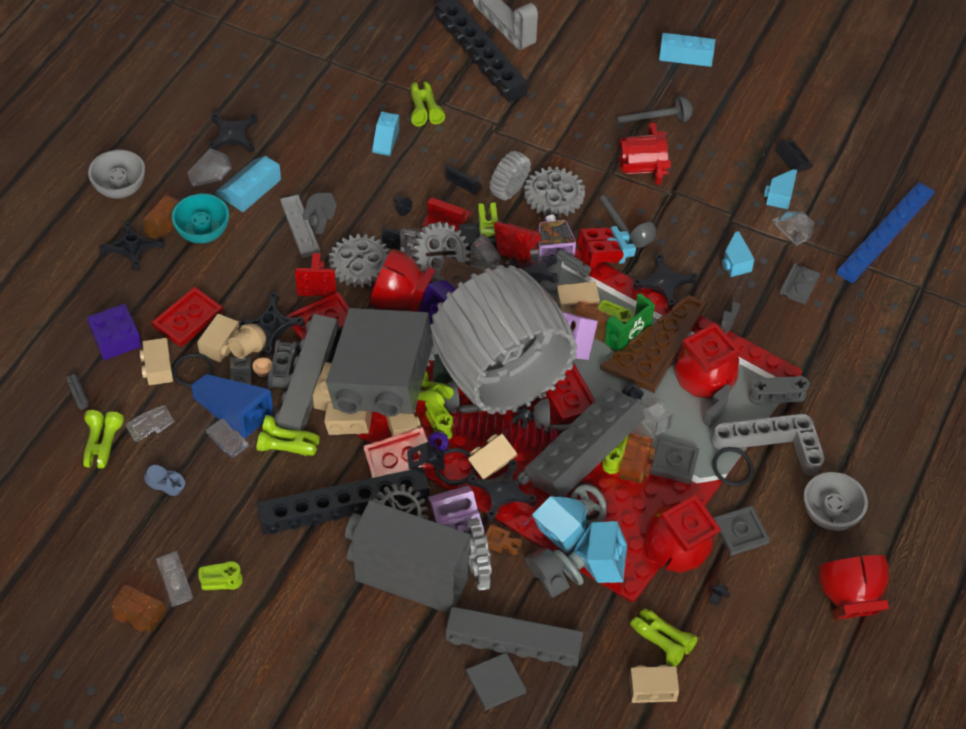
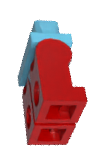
[577,226,636,267]

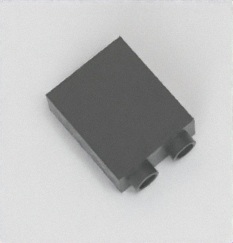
[326,308,433,417]
[345,500,470,614]

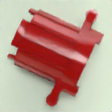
[618,123,671,185]

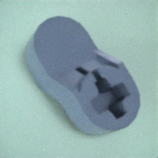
[144,465,185,496]

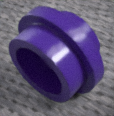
[428,431,449,452]

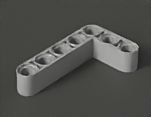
[473,0,538,50]
[711,414,824,476]

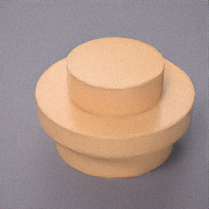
[253,357,272,377]

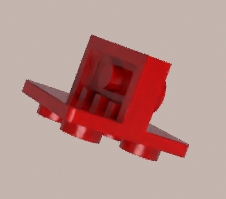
[422,197,471,231]
[494,221,541,262]
[295,253,337,297]

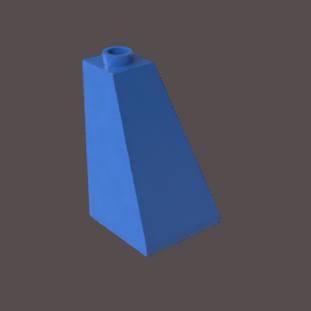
[191,374,274,440]

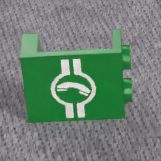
[605,293,655,352]

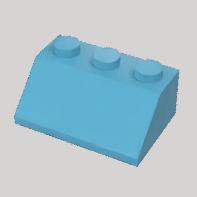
[659,33,715,67]
[215,156,281,212]

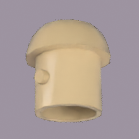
[228,324,266,359]

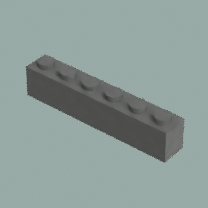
[275,314,339,431]
[446,607,583,666]

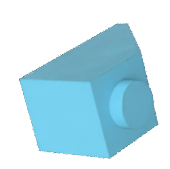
[372,112,399,156]
[764,169,797,209]
[722,231,754,277]

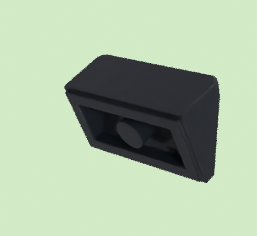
[775,140,813,173]
[445,165,483,195]

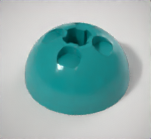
[172,194,229,244]

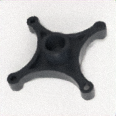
[208,113,258,152]
[99,222,164,271]
[508,254,559,283]
[633,254,698,309]
[239,292,305,355]
[469,460,536,522]

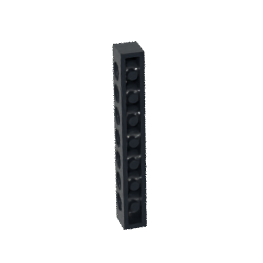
[435,0,527,103]
[257,467,430,535]

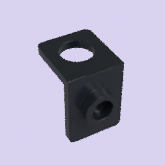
[382,227,408,251]
[407,442,445,471]

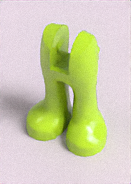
[411,82,445,127]
[418,371,454,407]
[83,410,124,469]
[257,415,320,456]
[630,609,698,667]

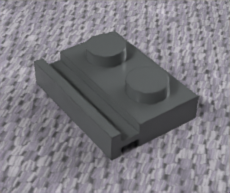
[779,263,821,305]

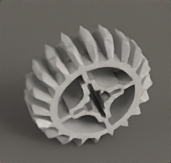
[490,151,531,201]
[372,484,428,519]

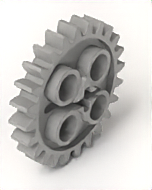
[524,167,585,218]
[410,222,471,283]
[329,234,390,288]
[467,518,491,591]

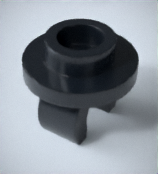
[393,196,413,216]
[621,382,644,400]
[512,407,534,430]
[709,583,730,606]

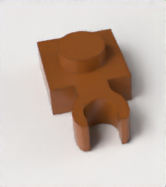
[485,524,522,555]

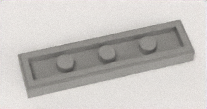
[280,195,320,258]

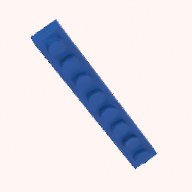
[837,182,935,284]

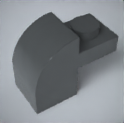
[303,193,337,234]
[524,547,570,598]

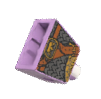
[538,215,576,258]

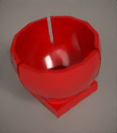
[369,249,436,312]
[674,322,740,399]
[644,495,721,573]
[818,555,889,620]

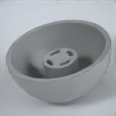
[88,150,145,199]
[804,472,868,531]

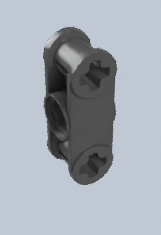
[268,339,298,390]
[748,376,810,404]

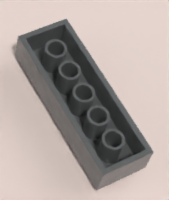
[525,388,645,497]

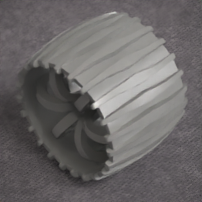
[430,265,577,414]

